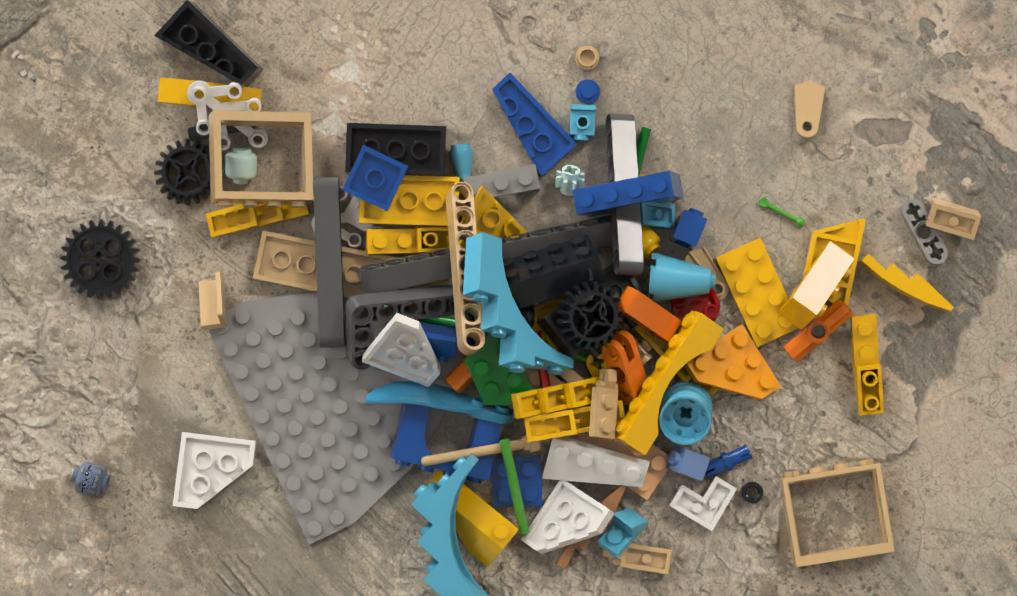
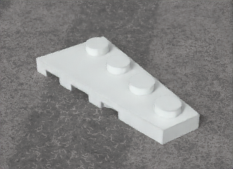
[542,436,650,487]

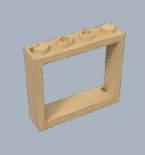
[209,110,314,208]
[779,459,895,567]

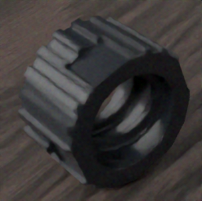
[741,481,764,504]

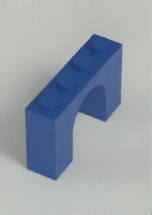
[572,171,684,217]
[390,403,503,484]

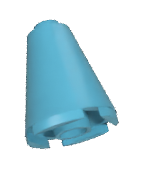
[649,253,716,302]

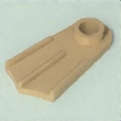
[794,80,825,138]
[684,247,729,300]

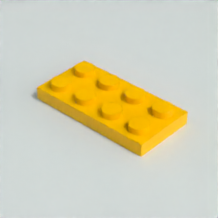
[359,175,460,227]
[715,238,798,347]

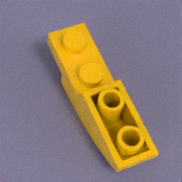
[365,227,466,255]
[850,313,884,416]

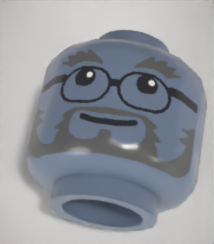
[71,462,110,498]

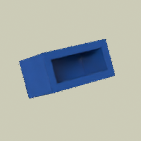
[670,208,707,250]

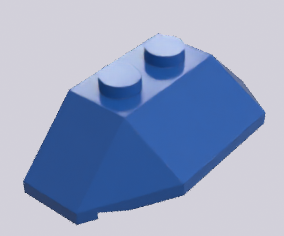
[385,322,476,363]

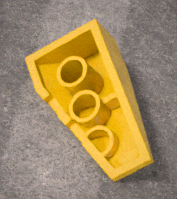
[427,470,519,567]

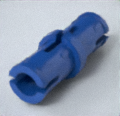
[705,444,753,479]

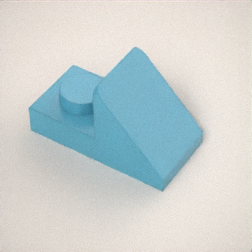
[640,202,675,229]
[598,508,649,559]

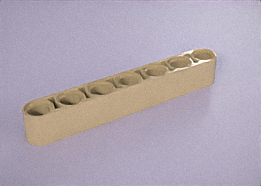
[446,182,485,356]

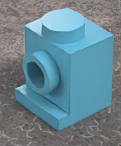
[569,104,596,142]

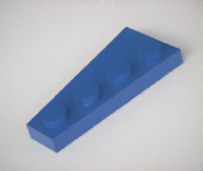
[492,73,577,178]

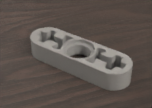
[900,199,948,265]

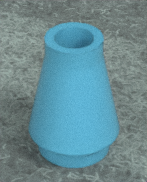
[449,143,473,179]

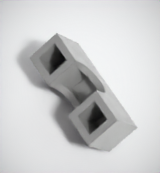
[463,164,540,198]

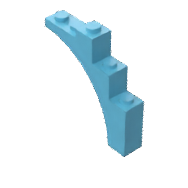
[463,232,573,375]
[411,453,488,596]

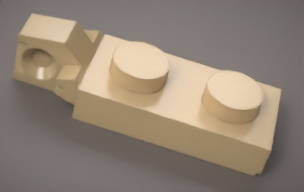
[589,369,618,440]
[602,543,673,575]

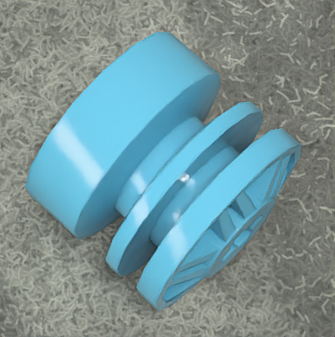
[659,381,713,445]

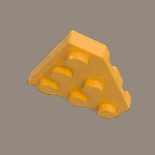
[684,324,781,401]

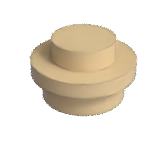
[575,46,599,70]

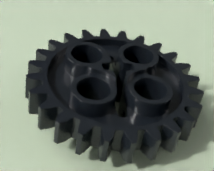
[60,219,141,300]

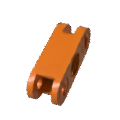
[602,330,647,405]

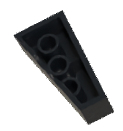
[154,0,264,87]

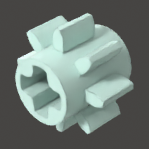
[555,165,585,196]

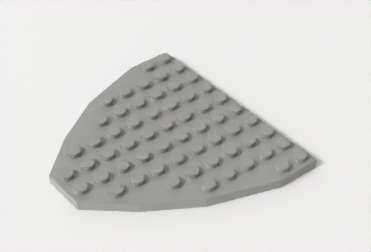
[209,292,464,545]

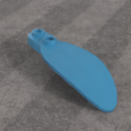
[365,381,514,424]

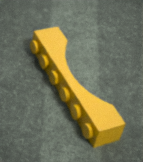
[615,310,724,455]

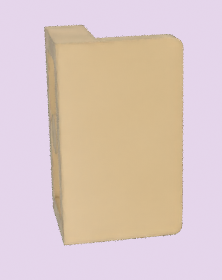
[926,197,982,240]
[199,271,227,330]

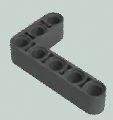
[346,284,463,370]

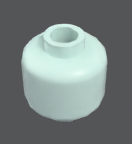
[225,147,257,184]

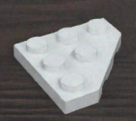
[362,313,441,387]
[173,432,257,509]
[521,480,615,554]

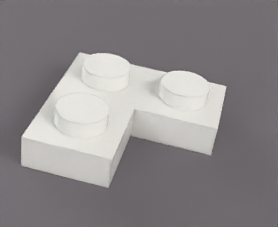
[669,476,737,531]

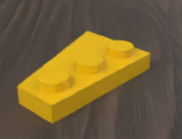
[460,185,527,238]

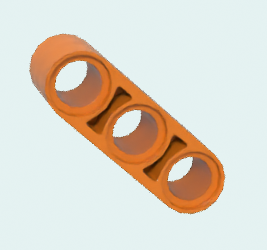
[616,286,682,343]

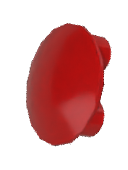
[671,289,721,326]

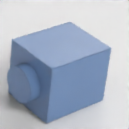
[666,445,710,481]

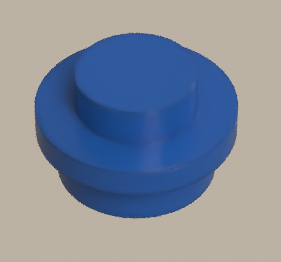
[576,79,600,104]

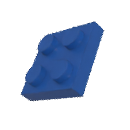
[342,145,409,211]
[492,456,543,508]

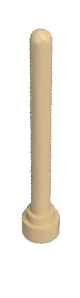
[421,434,540,466]

